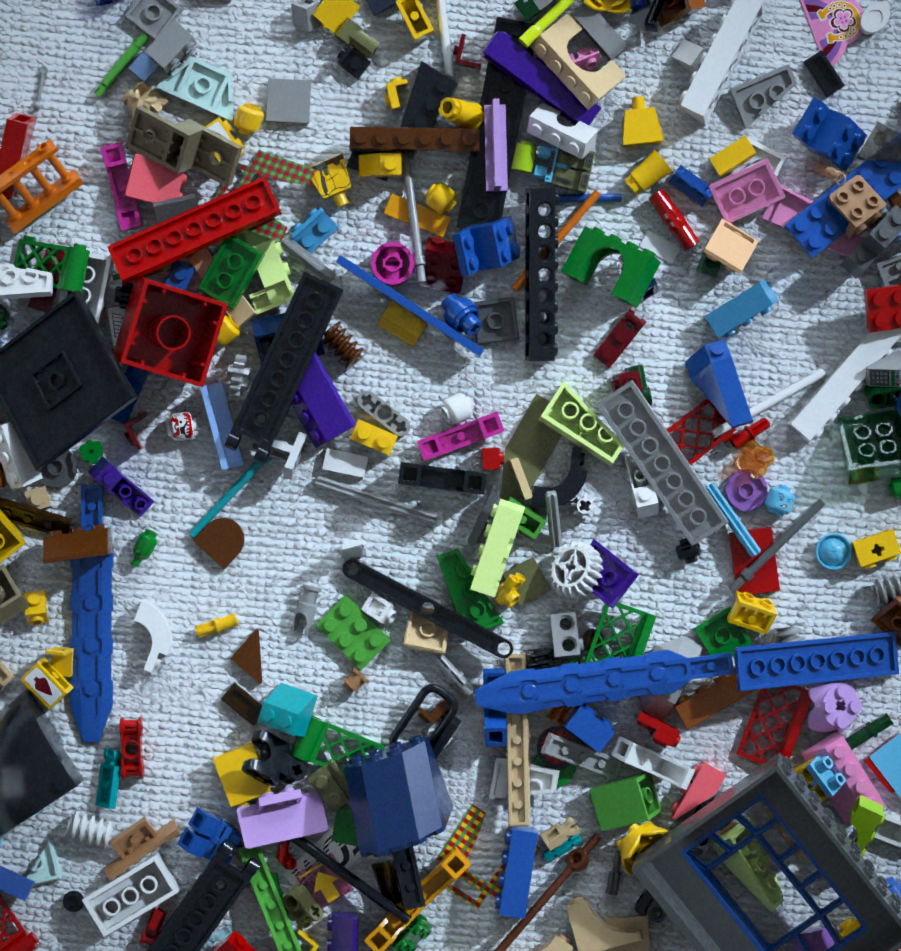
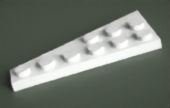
[0,264,53,300]

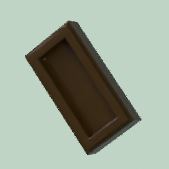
[221,682,262,726]
[371,860,402,904]

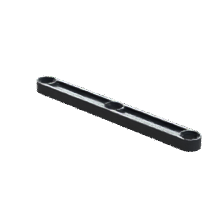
[342,559,514,658]

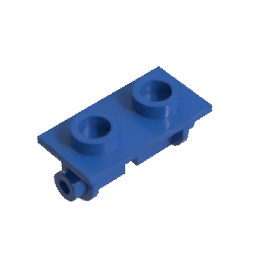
[668,165,712,207]

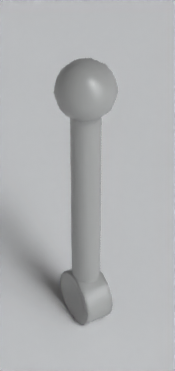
[33,66,48,110]

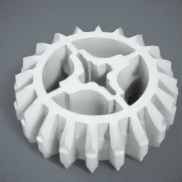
[547,541,604,599]

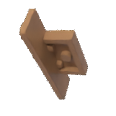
[104,816,180,880]

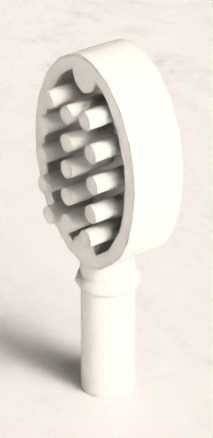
[859,0,895,34]

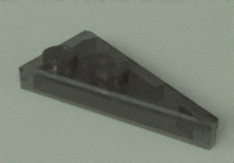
[857,122,901,163]

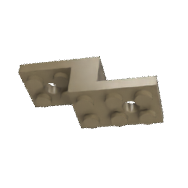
[126,106,243,187]

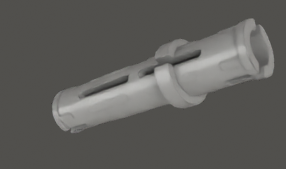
[424,651,475,698]

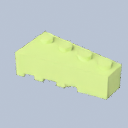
[538,381,624,466]
[470,499,525,598]

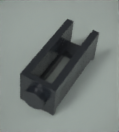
[628,0,666,32]

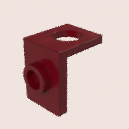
[453,33,481,70]
[124,412,149,450]

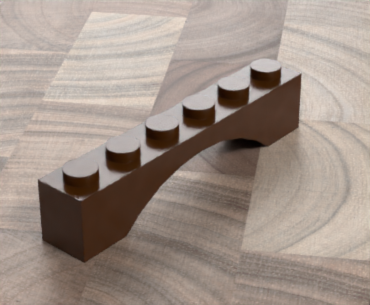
[349,126,480,154]

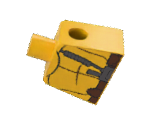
[310,153,352,208]

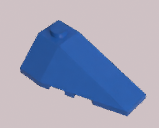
[685,339,753,429]

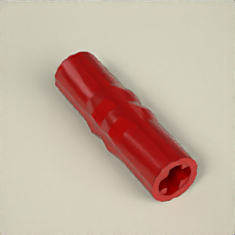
[648,189,700,252]

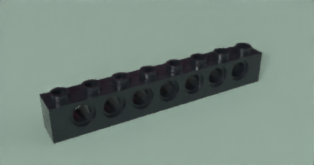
[525,188,559,361]

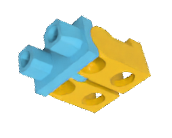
[793,755,846,803]

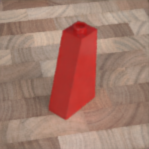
[0,113,37,200]

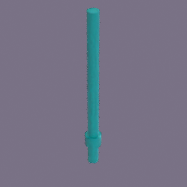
[189,439,279,538]

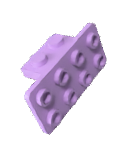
[236,788,328,849]

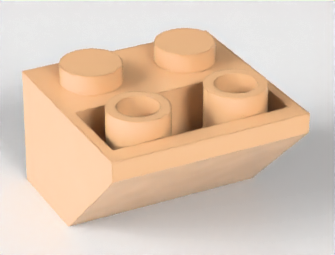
[703,219,758,274]

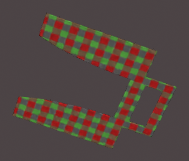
[216,150,316,242]

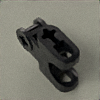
[241,730,306,786]

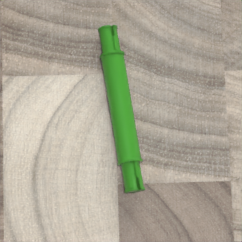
[94,33,149,98]

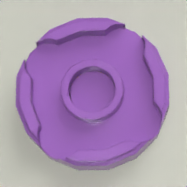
[725,469,768,511]

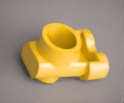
[494,573,526,608]

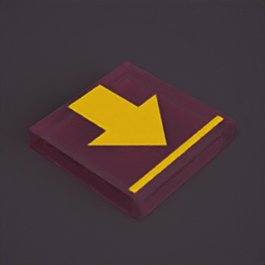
[295,852,354,909]

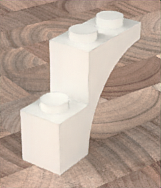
[611,736,695,790]

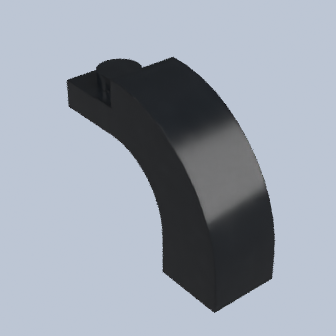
[531,447,588,509]

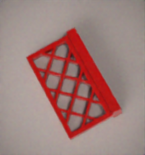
[736,685,812,765]

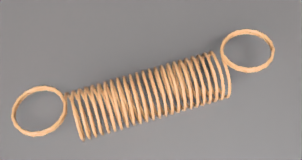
[805,157,846,185]

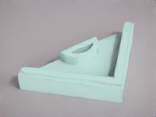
[26,839,62,885]

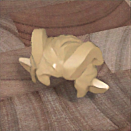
[122,81,168,117]

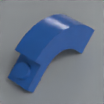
[483,668,507,747]

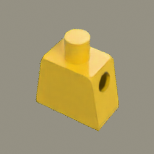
[621,96,664,148]

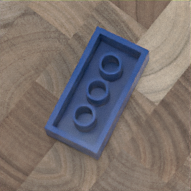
[495,827,538,919]

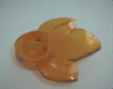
[733,440,775,479]

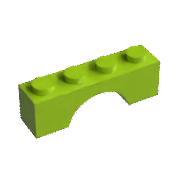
[850,795,885,856]

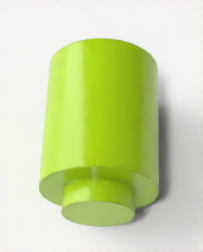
[511,140,537,174]

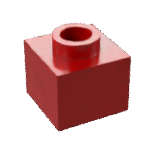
[482,448,504,470]

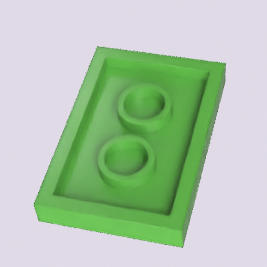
[316,595,391,670]

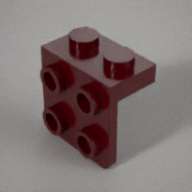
[419,237,464,293]

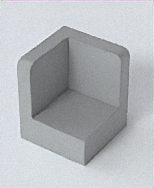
[291,0,322,32]

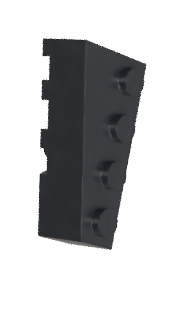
[398,61,458,159]

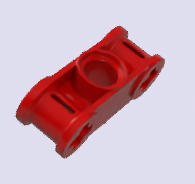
[119,717,144,780]

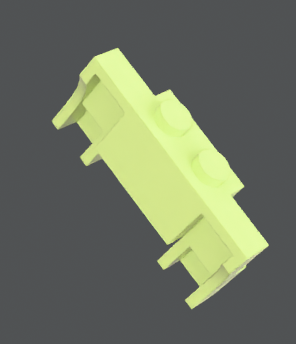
[235,230,294,315]

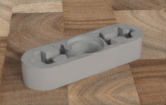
[357,391,410,436]

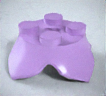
[808,680,862,732]

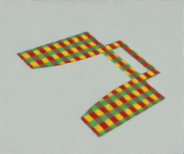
[436,804,541,909]

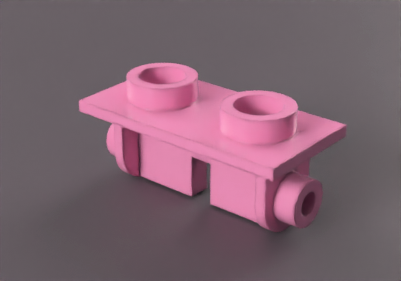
[569,45,601,70]

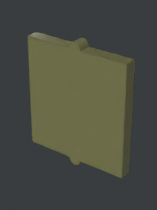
[503,557,551,607]

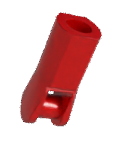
[139,907,167,945]

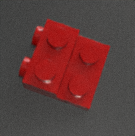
[634,709,681,748]

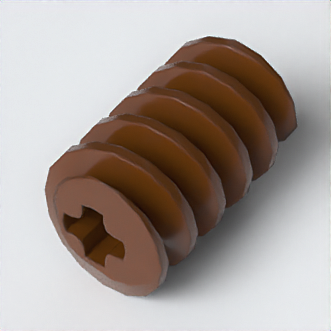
[322,321,366,370]

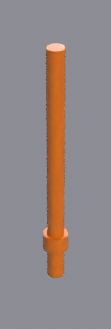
[511,190,601,292]

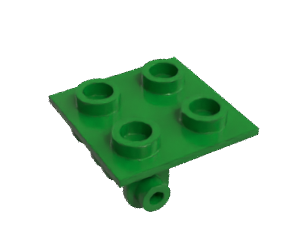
[391,914,434,951]

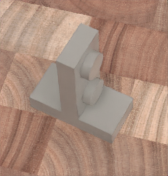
[249,432,307,480]

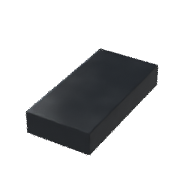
[803,50,845,98]

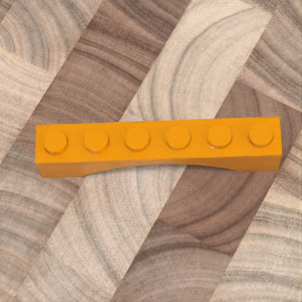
[364,846,471,951]

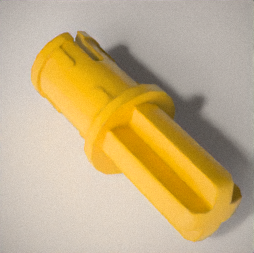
[195,613,239,637]

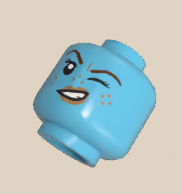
[764,484,796,517]

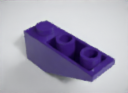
[88,456,155,517]

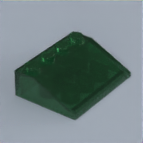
[837,410,901,485]

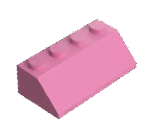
[801,731,886,824]

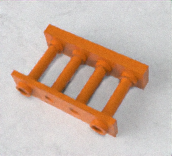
[0,139,84,234]

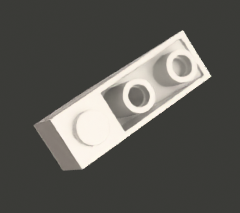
[623,451,659,519]

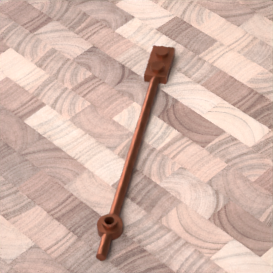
[494,833,602,951]

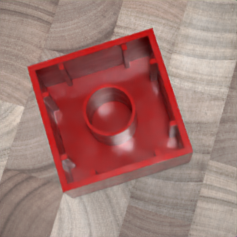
[113,277,228,387]

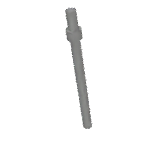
[402,156,426,283]

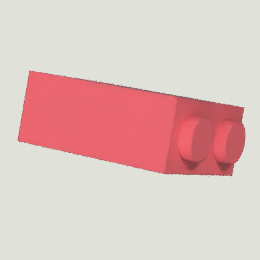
[124,153,188,204]

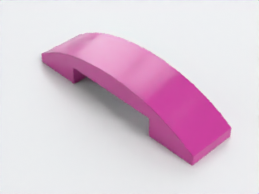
[100,142,142,231]
[417,412,505,461]

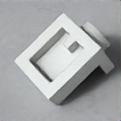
[361,591,399,626]

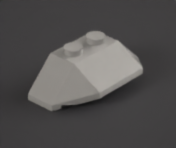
[640,636,703,721]

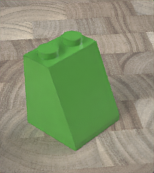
[589,771,662,831]

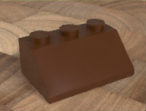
[43,524,114,564]

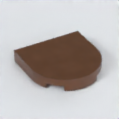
[193,518,245,570]

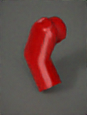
[276,840,297,870]

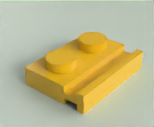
[377,300,428,347]

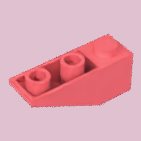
[670,760,726,820]

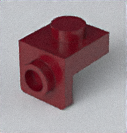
[611,370,643,392]

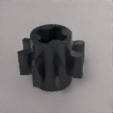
[114,283,133,309]
[676,538,702,564]

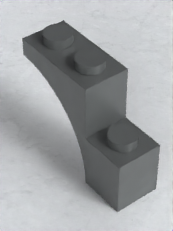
[840,205,901,279]

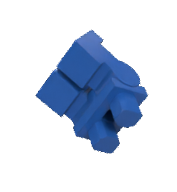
[177,807,243,863]

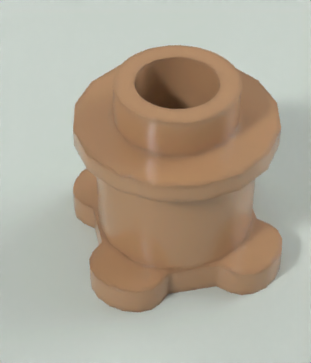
[343,666,369,694]

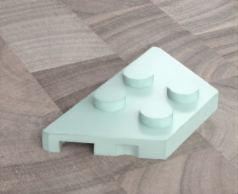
[157,57,234,122]

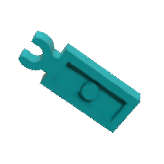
[95,748,121,809]

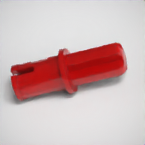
[729,418,770,450]

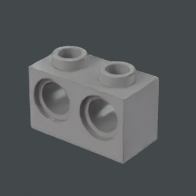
[549,612,584,660]

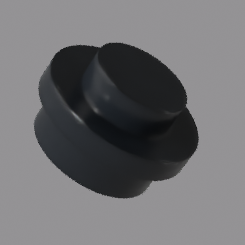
[63,890,84,912]

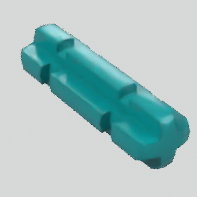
[543,834,582,863]

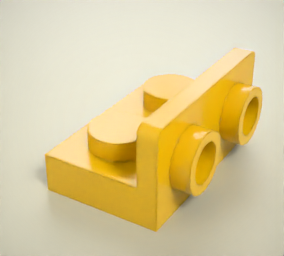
[727,591,778,635]

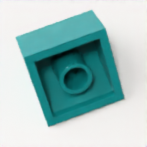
[257,683,318,737]

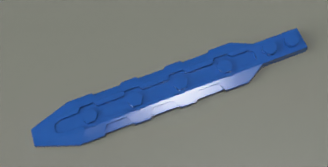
[70,485,114,742]
[475,650,734,714]

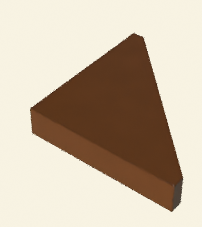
[230,628,263,684]

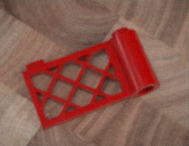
[667,399,736,465]
[0,890,39,951]

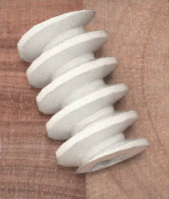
[65,811,113,849]

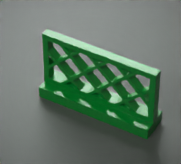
[584,603,656,663]

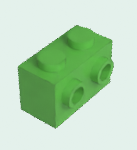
[507,496,547,539]

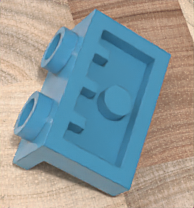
[290,208,339,254]

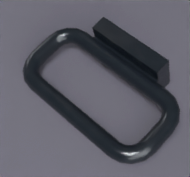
[389,684,461,759]

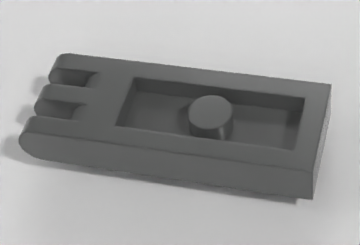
[468,491,500,546]

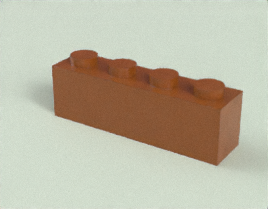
[674,666,758,729]

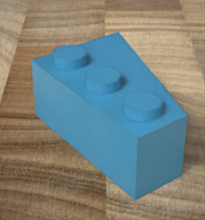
[705,278,779,338]

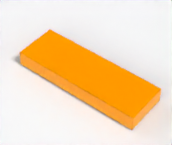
[384,194,451,238]

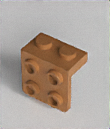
[828,175,887,239]

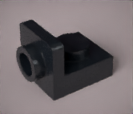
[337,45,371,80]

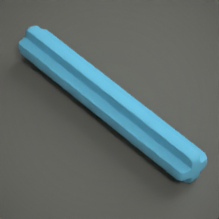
[706,483,761,558]

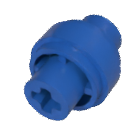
[441,293,482,336]

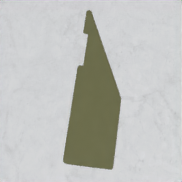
[500,394,562,501]

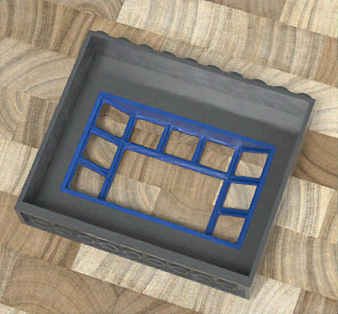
[631,753,901,951]

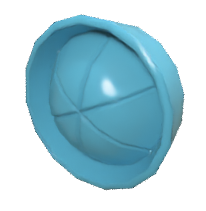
[815,533,852,570]

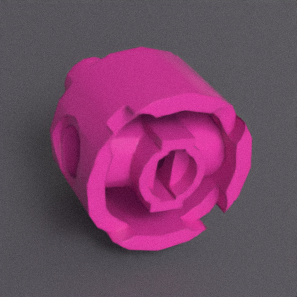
[371,242,414,287]

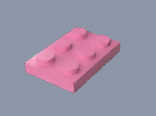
[709,158,786,223]

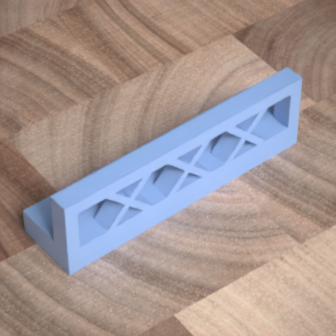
[200,382,245,470]

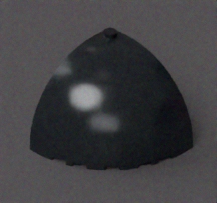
[0,689,84,836]

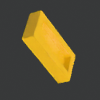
[709,135,758,178]

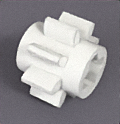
[571,492,598,519]

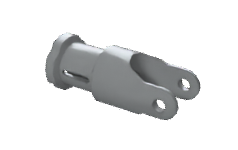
[292,584,322,635]

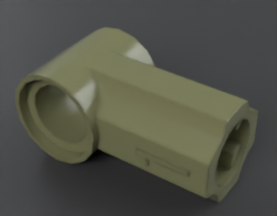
[335,18,380,59]

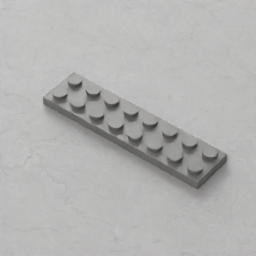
[596,380,729,546]

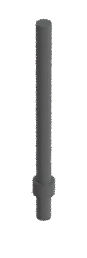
[729,499,825,593]

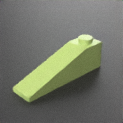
[712,817,784,912]

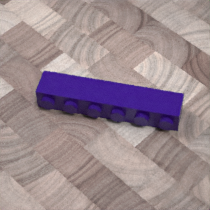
[480,31,601,125]

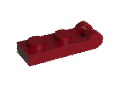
[593,309,647,368]

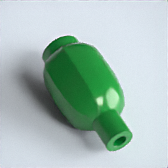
[131,528,158,567]

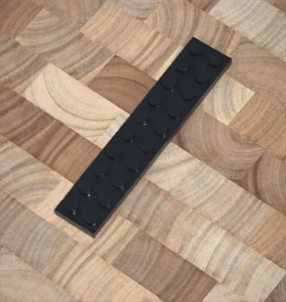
[456,17,535,229]

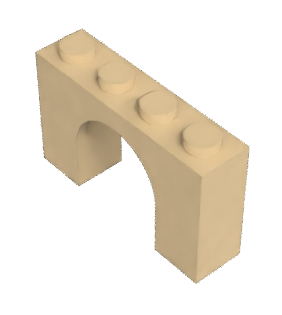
[530,13,627,110]

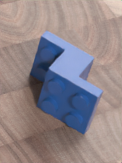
[792,97,867,172]
[452,216,520,277]

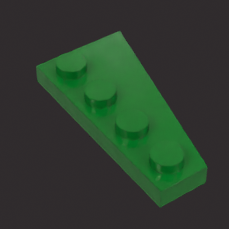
[437,549,504,629]

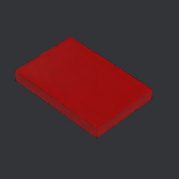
[728,527,780,594]

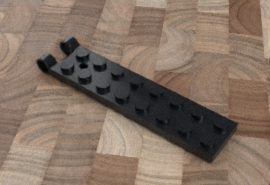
[224,271,344,465]
[146,839,261,951]

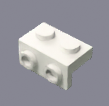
[874,811,901,847]

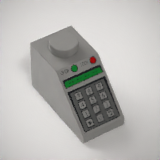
[866,350,901,387]

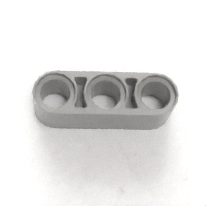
[571,2,627,61]

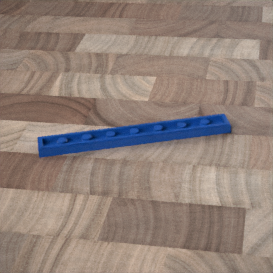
[336,255,484,357]

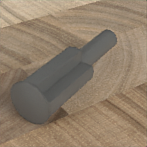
[605,851,621,895]

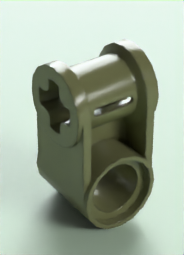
[282,884,323,928]

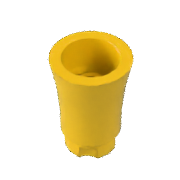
[438,97,484,129]
[624,149,673,196]

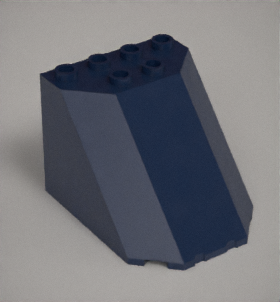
[344,735,453,857]

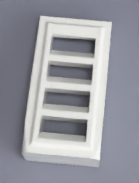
[341,539,367,560]

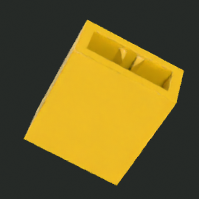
[213,743,272,809]

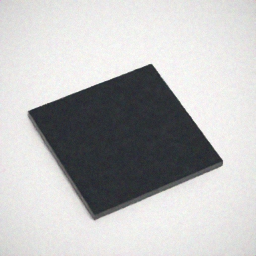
[0,290,138,471]

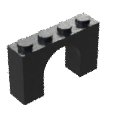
[398,462,487,495]

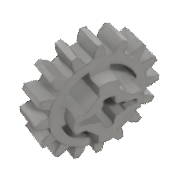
[225,354,251,402]

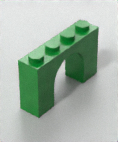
[561,226,661,308]

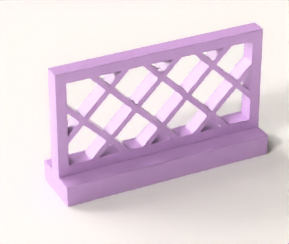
[484,99,508,192]

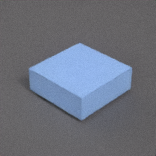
[129,52,159,83]

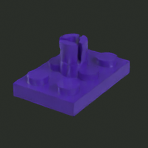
[590,539,639,609]

